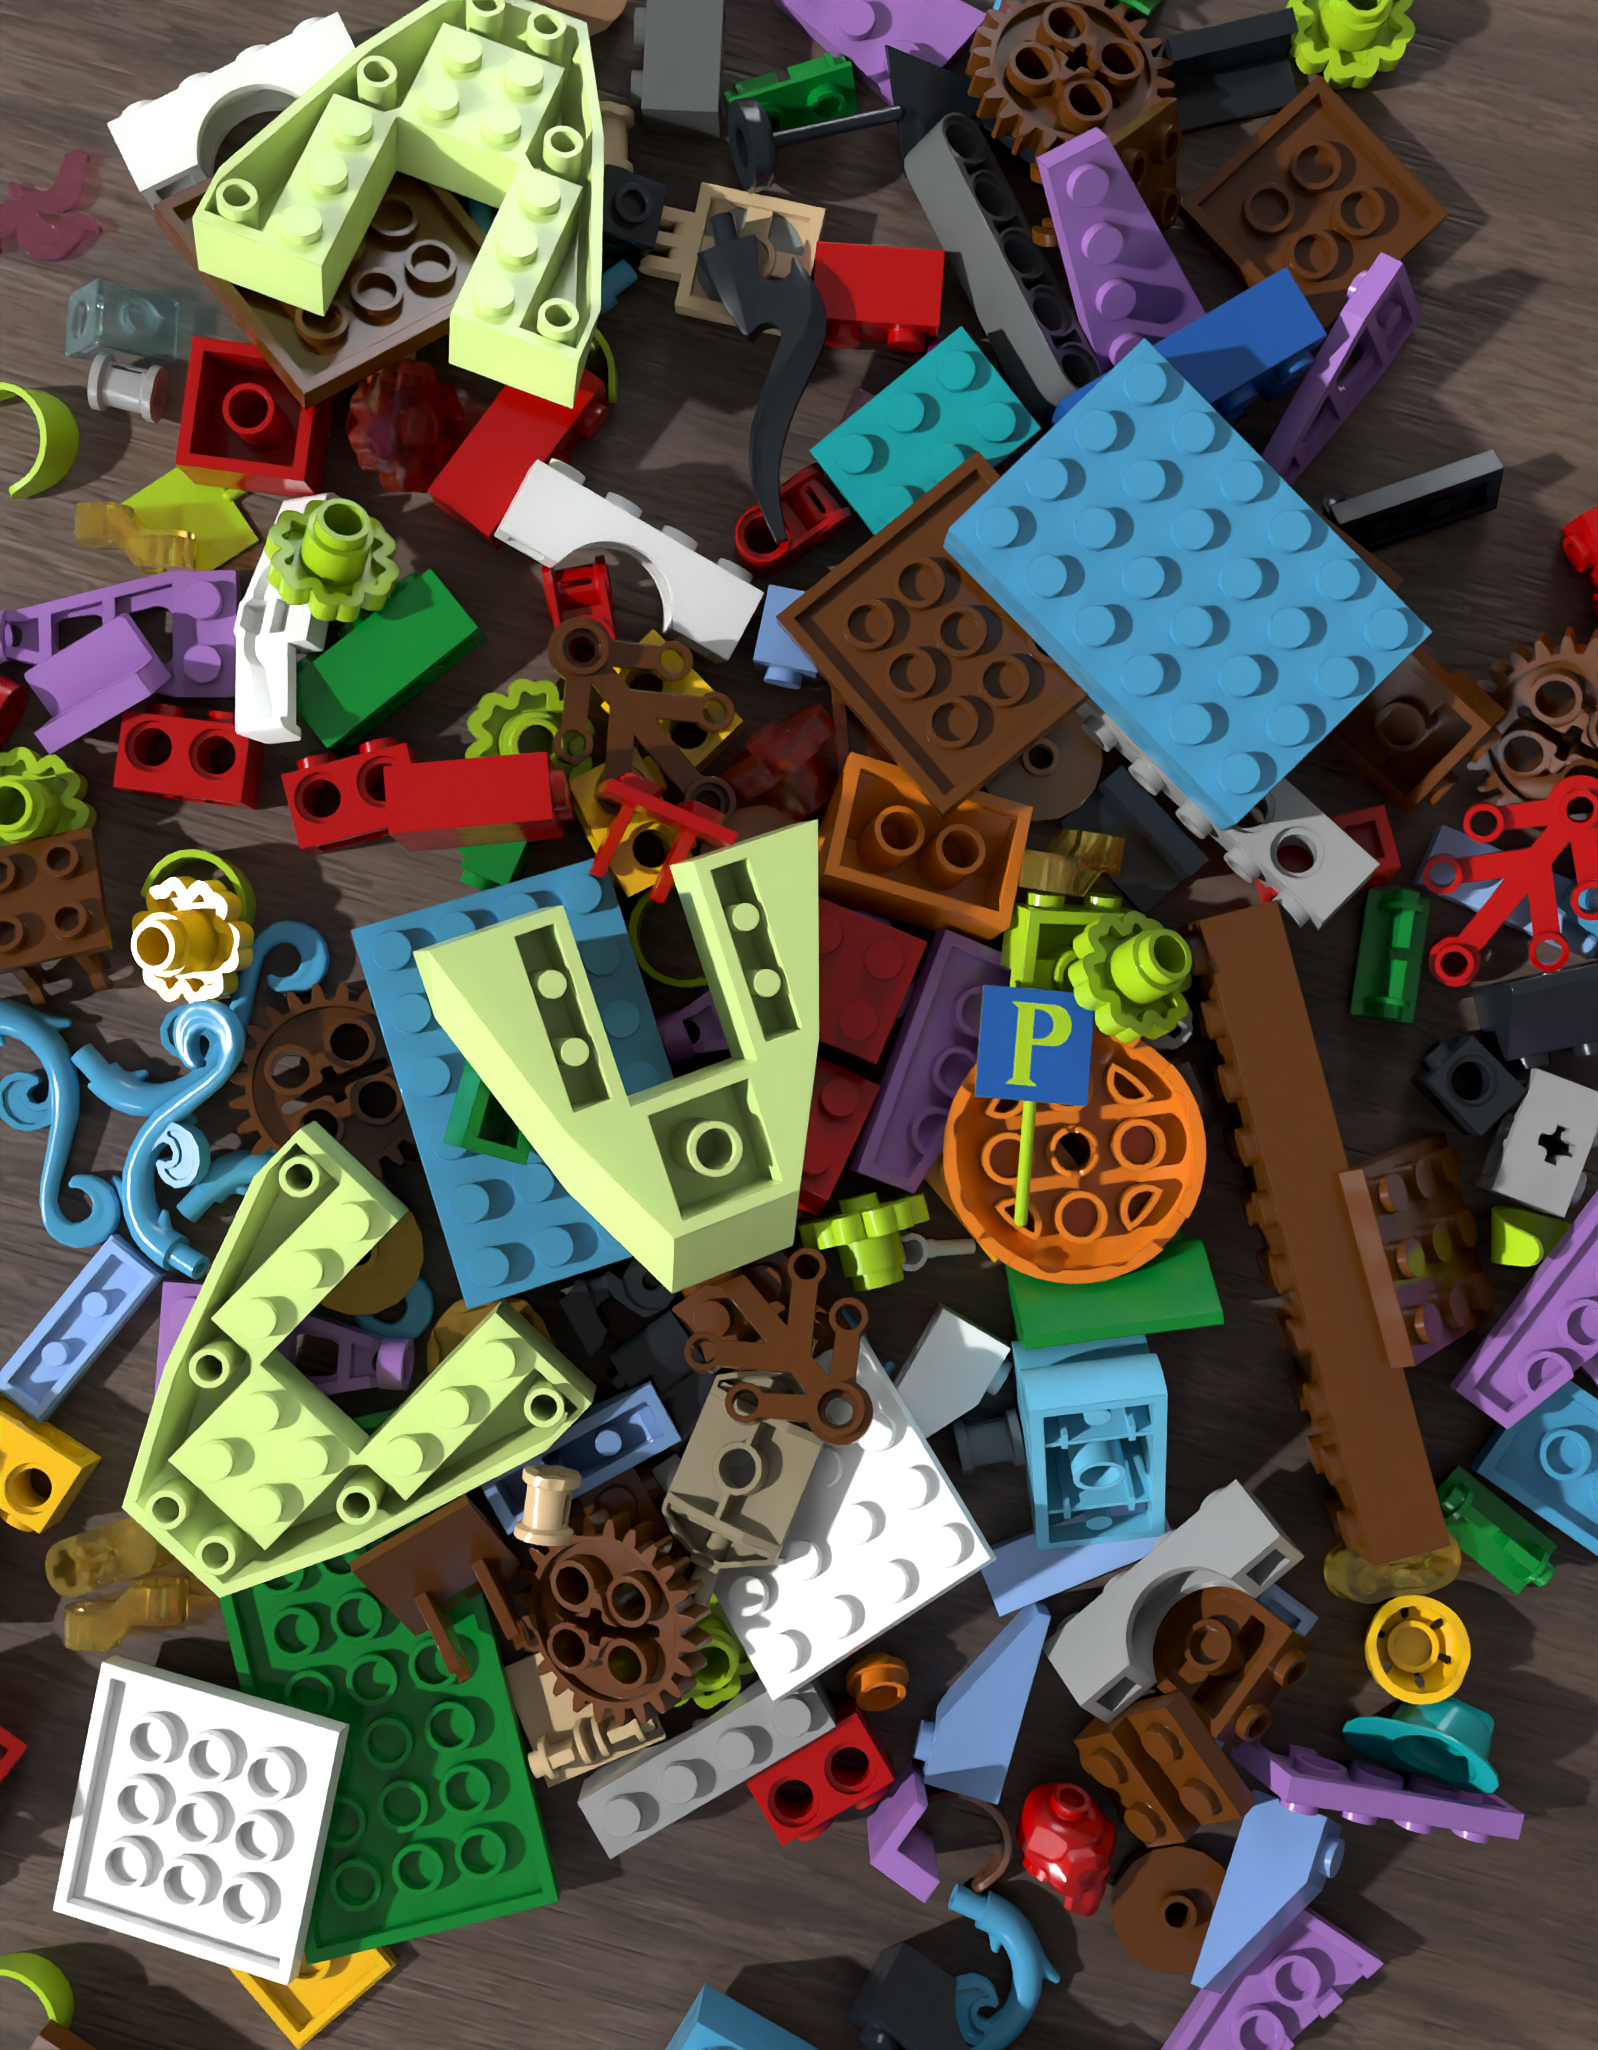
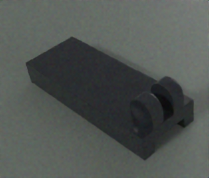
[1322,449,1504,553]

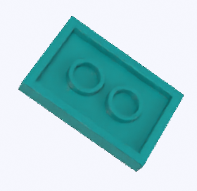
[809,326,1041,535]

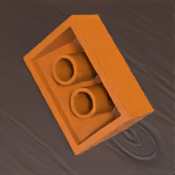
[818,752,1033,945]

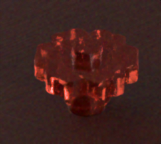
[346,359,464,493]
[718,703,836,821]

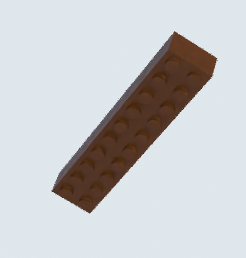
[1178,900,1451,1566]

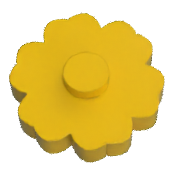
[131,876,254,1004]

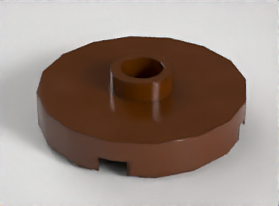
[1109,1841,1226,1975]

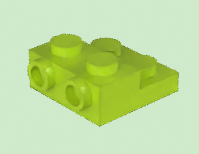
[1000,890,1146,1022]

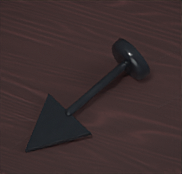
[727,45,982,194]

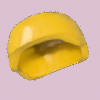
[1364,1595,1471,1705]

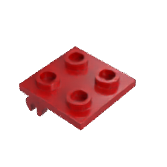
[589,772,738,903]

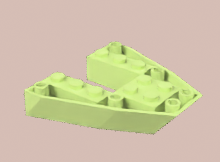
[192,0,605,409]
[413,819,819,1294]
[122,1120,597,1598]

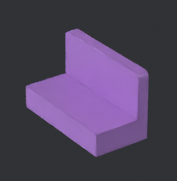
[24,613,172,755]
[867,1760,940,1903]

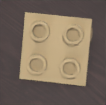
[505,1651,667,1788]

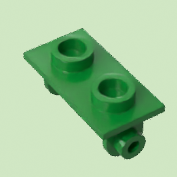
[722,52,858,132]
[1349,889,1431,1024]
[1436,1464,1558,1595]

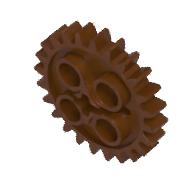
[965,0,1175,164]
[1466,627,1598,830]
[228,982,417,1180]
[515,1508,712,1726]

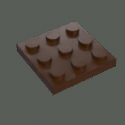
[1178,76,1449,331]
[1338,1131,1494,1369]

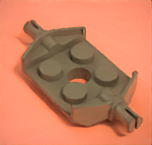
[661,1338,836,1607]

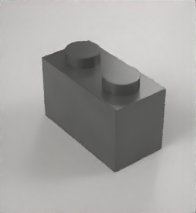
[631,0,726,138]

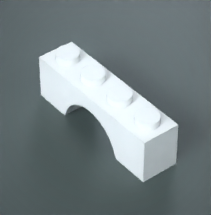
[107,12,355,210]
[494,458,764,664]

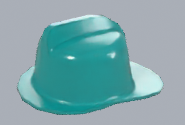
[1342,1697,1500,1795]

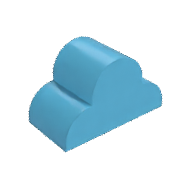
[1011,1334,1168,1551]

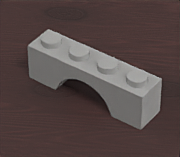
[1042,1479,1305,1723]
[577,1676,836,1859]

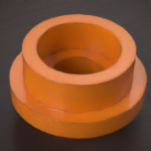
[845,1652,909,1711]

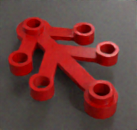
[1422,774,1598,987]

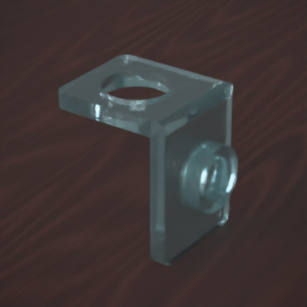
[65,278,179,363]

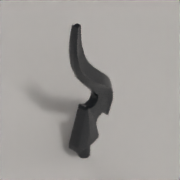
[697,212,828,545]

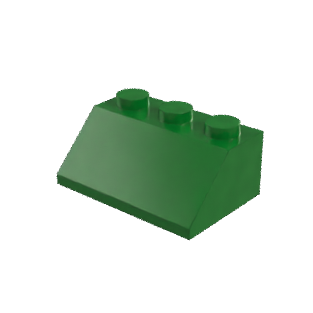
[1004,1226,1224,1350]

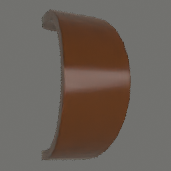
[925,1784,1012,1893]

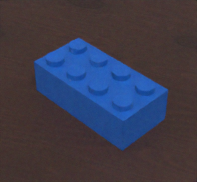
[1047,267,1327,432]

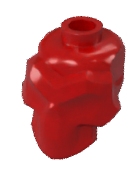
[1015,1782,1116,1917]

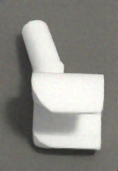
[900,1230,976,1271]

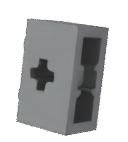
[1473,1068,1598,1217]

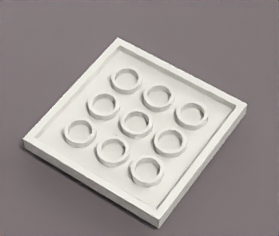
[653,1335,997,1701]
[53,1655,350,1986]

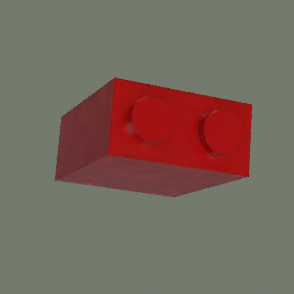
[383,752,574,852]

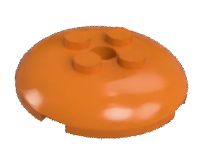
[942,1022,1206,1284]

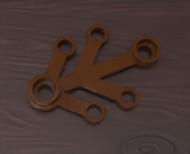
[548,617,736,826]
[684,1247,874,1446]

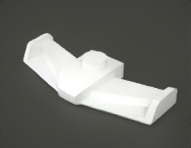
[233,492,340,744]

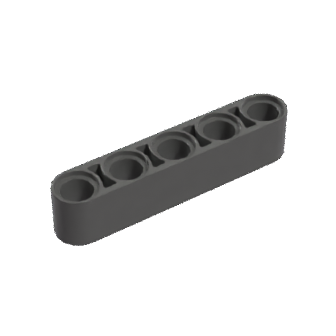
[904,112,1102,425]

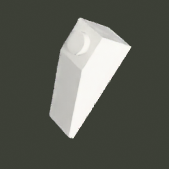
[893,1303,1013,1439]

